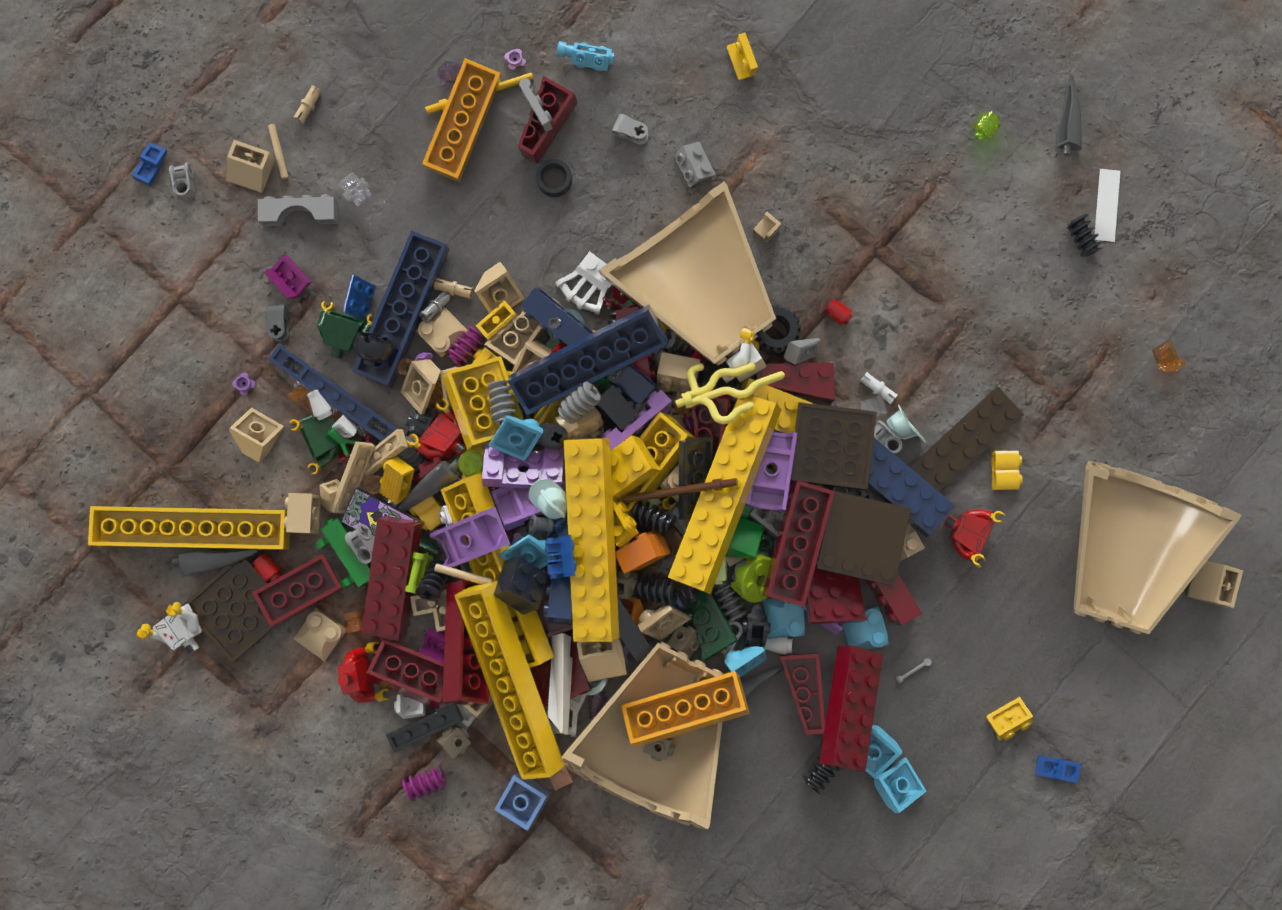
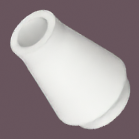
[307,390,332,420]
[764,636,793,655]

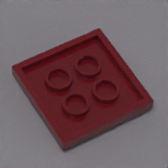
[806,565,867,624]
[530,635,592,709]

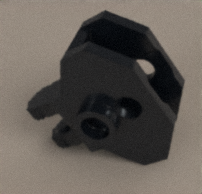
[406,408,438,439]
[742,602,771,648]

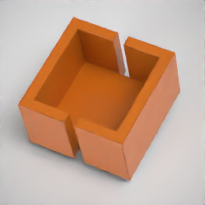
[615,531,671,574]

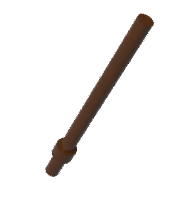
[622,478,738,503]

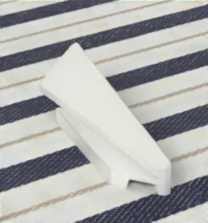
[548,633,573,735]

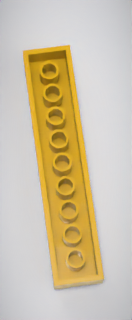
[668,395,782,594]
[564,438,619,642]
[441,473,554,668]
[88,506,290,550]
[454,581,565,780]

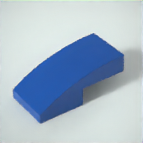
[132,142,167,187]
[1035,755,1081,783]

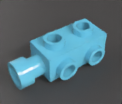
[557,41,614,71]

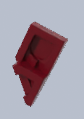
[411,456,441,486]

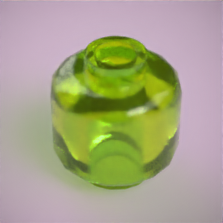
[972,110,1001,140]
[458,450,484,476]

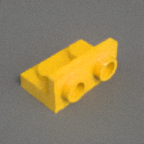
[727,33,758,81]
[613,499,638,548]
[986,697,1033,741]

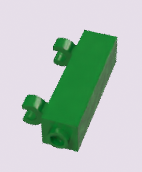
[314,518,371,589]

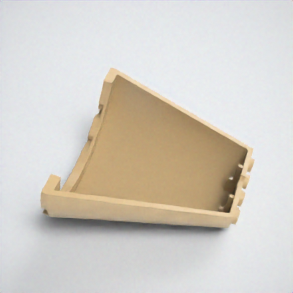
[598,182,776,365]
[1073,461,1241,634]
[561,642,723,829]

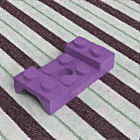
[602,390,672,451]
[746,432,797,513]
[482,444,564,489]
[491,464,566,531]
[430,507,510,567]

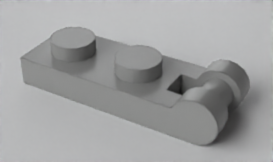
[519,78,553,132]

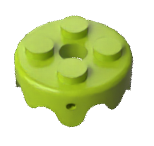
[731,554,772,603]

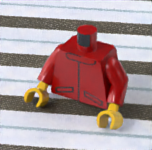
[406,398,468,460]
[943,509,1006,568]
[337,642,390,703]

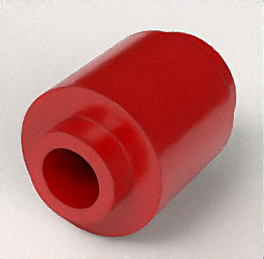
[824,299,853,326]
[253,554,281,583]

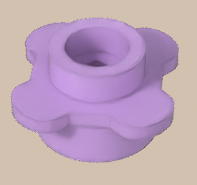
[504,49,526,70]

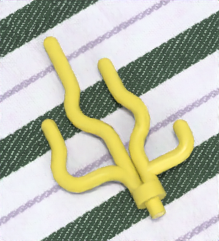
[675,363,785,424]

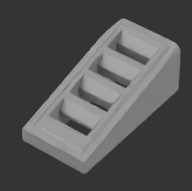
[784,338,821,365]

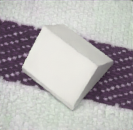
[332,414,358,439]

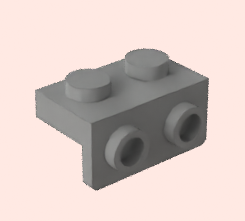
[674,142,716,187]

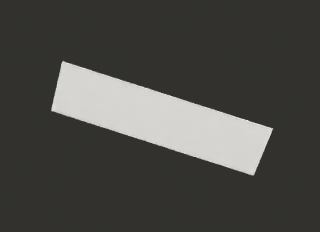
[1095,169,1120,242]

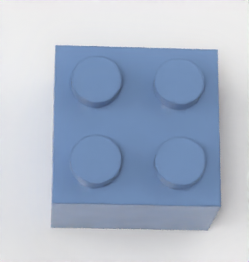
[494,772,552,831]

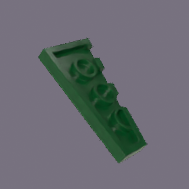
[685,585,738,661]

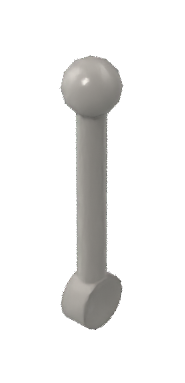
[896,658,932,683]

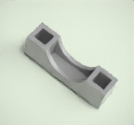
[258,194,338,226]

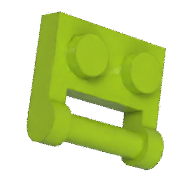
[405,552,433,593]

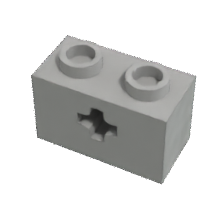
[748,508,783,539]

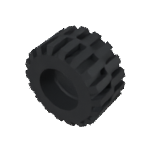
[754,304,801,355]

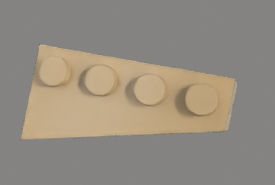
[485,298,561,366]

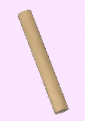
[268,124,289,180]
[434,564,493,584]

